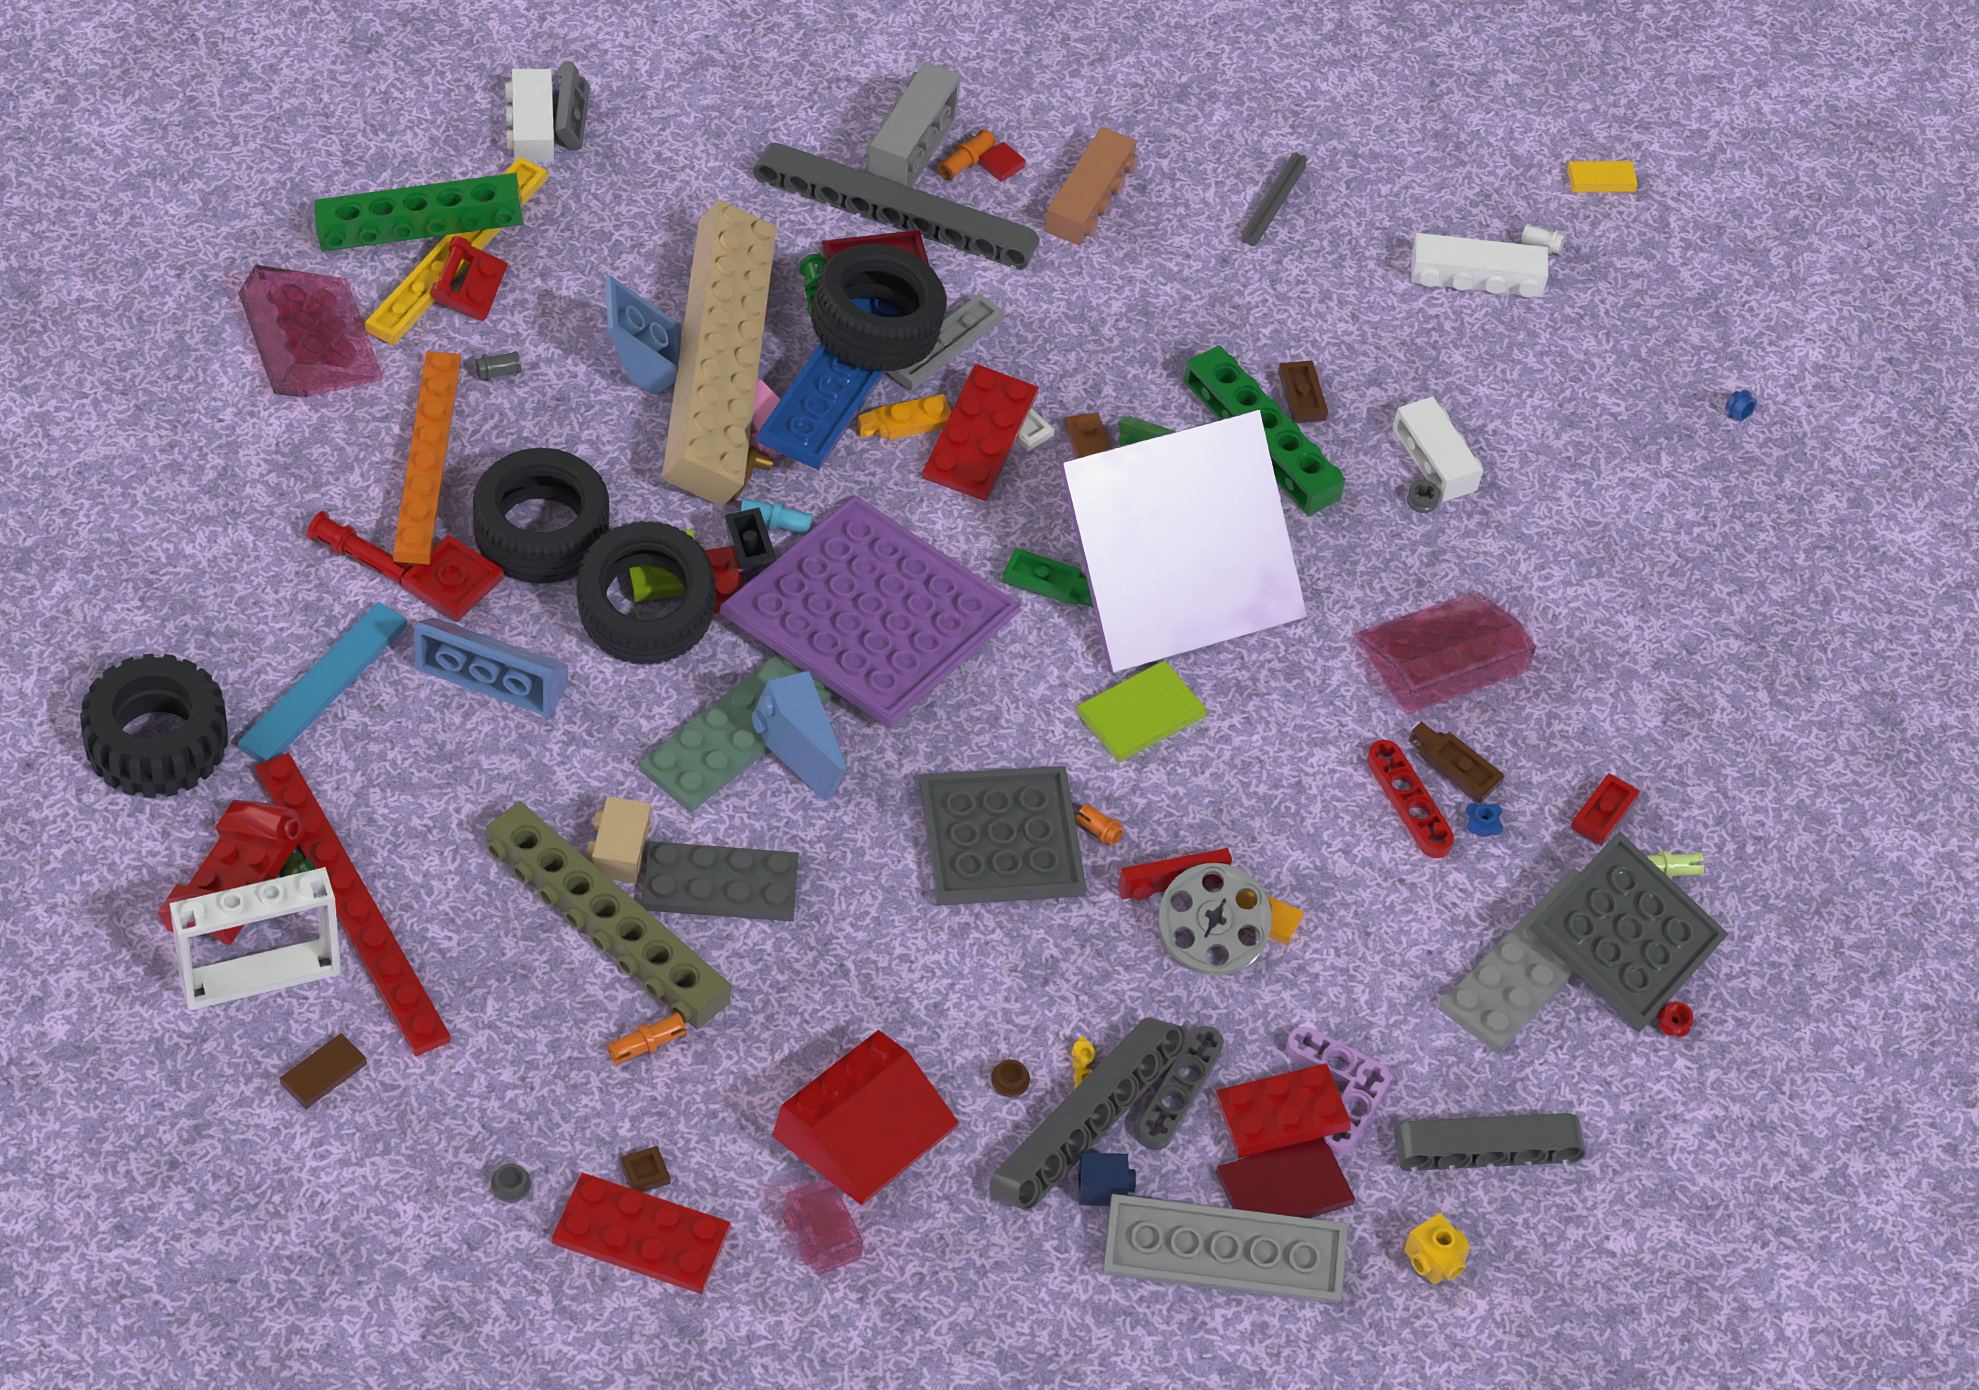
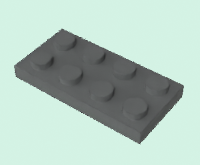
[642,841,799,922]

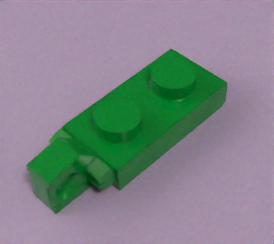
[1002,548,1094,608]

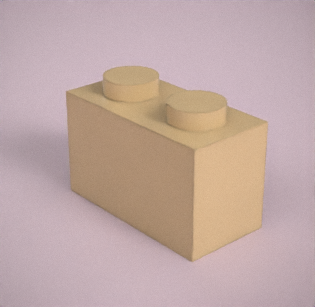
[586,796,651,884]

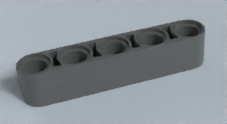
[1394,1113,1586,1171]

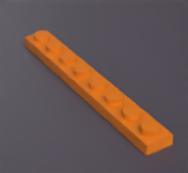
[393,351,461,564]

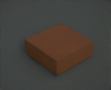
[620,1146,670,1192]

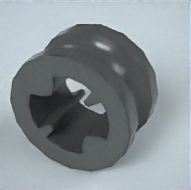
[1407,480,1440,513]

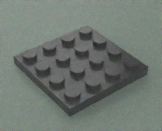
[919,766,1087,906]
[1528,831,1729,1032]

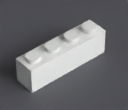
[1411,233,1548,297]

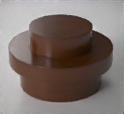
[991,1059,1030,1097]

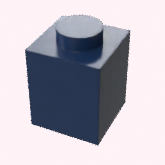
[1078,1152,1136,1206]

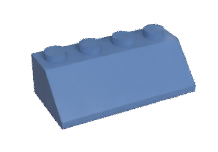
[414,618,568,718]

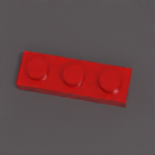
[1118,848,1232,900]

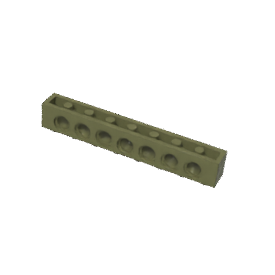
[486,800,731,1030]

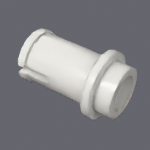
[1521,224,1565,255]

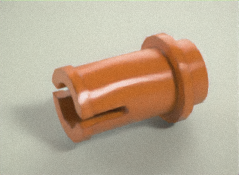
[1075,803,1124,846]

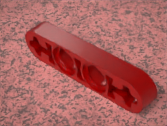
[1367,739,1454,858]

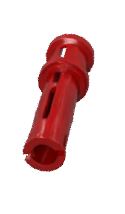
[307,510,412,585]

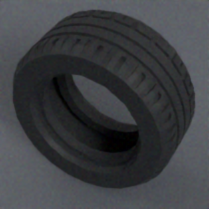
[811,244,947,371]
[473,447,610,583]
[577,521,715,665]

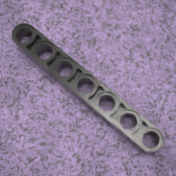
[989,1017,1186,1210]

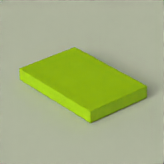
[1076,660,1207,763]

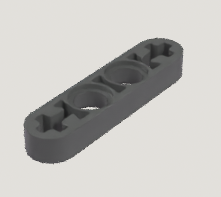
[1137,1026,1224,1150]

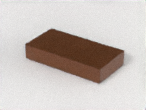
[280,1033,367,1109]

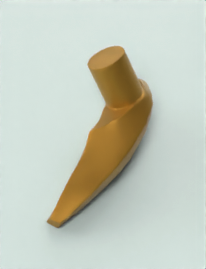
[731,445,773,501]

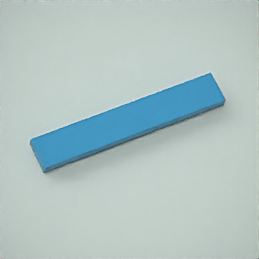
[238,601,408,763]

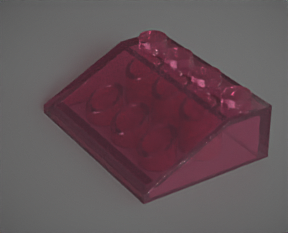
[238,264,383,398]
[1354,591,1536,715]

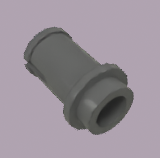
[475,351,521,382]

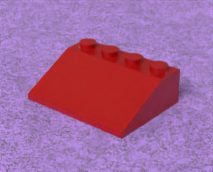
[772,1029,959,1205]

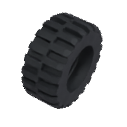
[80,654,228,798]

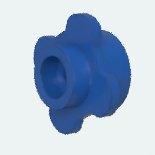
[1466,803,1503,837]

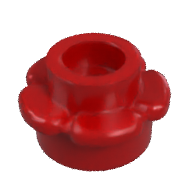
[1657,1001,1693,1038]

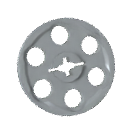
[1158,863,1272,976]

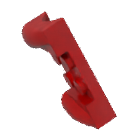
[157,800,306,945]

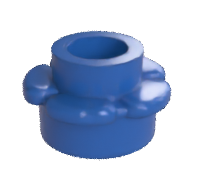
[1726,389,1757,422]

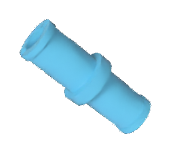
[740,497,813,535]

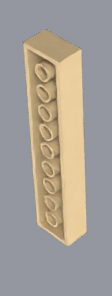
[661,199,777,506]

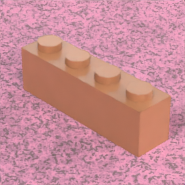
[1044,126,1139,246]

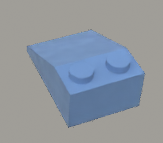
[605,275,682,394]
[752,671,847,800]

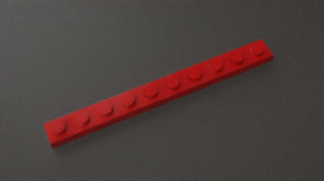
[255,752,451,1057]

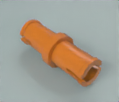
[937,129,996,181]
[606,1012,687,1066]

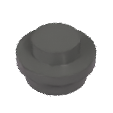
[491,1163,531,1203]

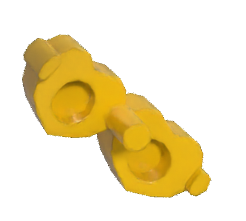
[1071,1036,1096,1090]

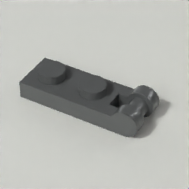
[553,61,590,151]

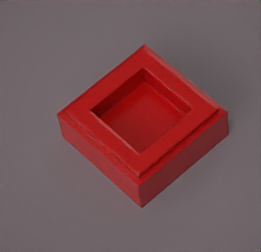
[979,141,1026,182]

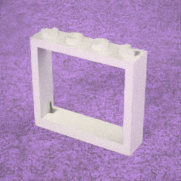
[169,867,341,1011]

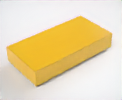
[1567,161,1638,192]

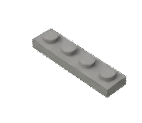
[886,293,1005,391]

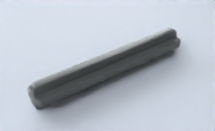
[1241,152,1307,246]

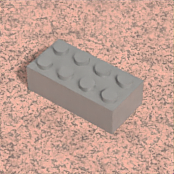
[864,61,961,188]

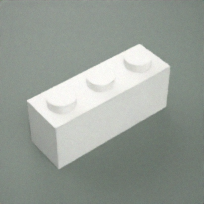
[505,69,554,162]
[1393,396,1483,502]

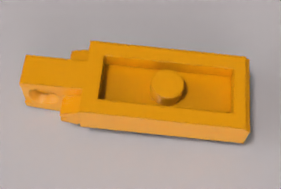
[857,394,952,440]

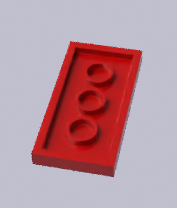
[922,363,1039,502]
[552,1172,731,1294]

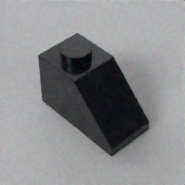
[725,507,776,570]

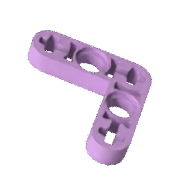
[1286,1027,1391,1156]

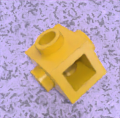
[1404,1212,1470,1286]

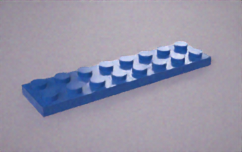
[756,298,907,470]

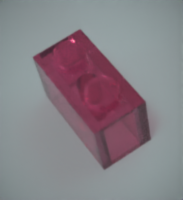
[782,1178,863,1276]

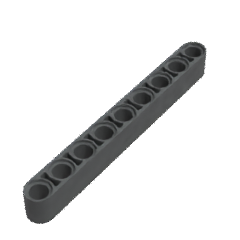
[753,143,1040,270]

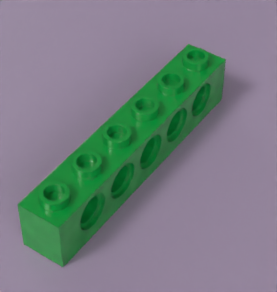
[315,172,524,252]
[1183,345,1345,516]

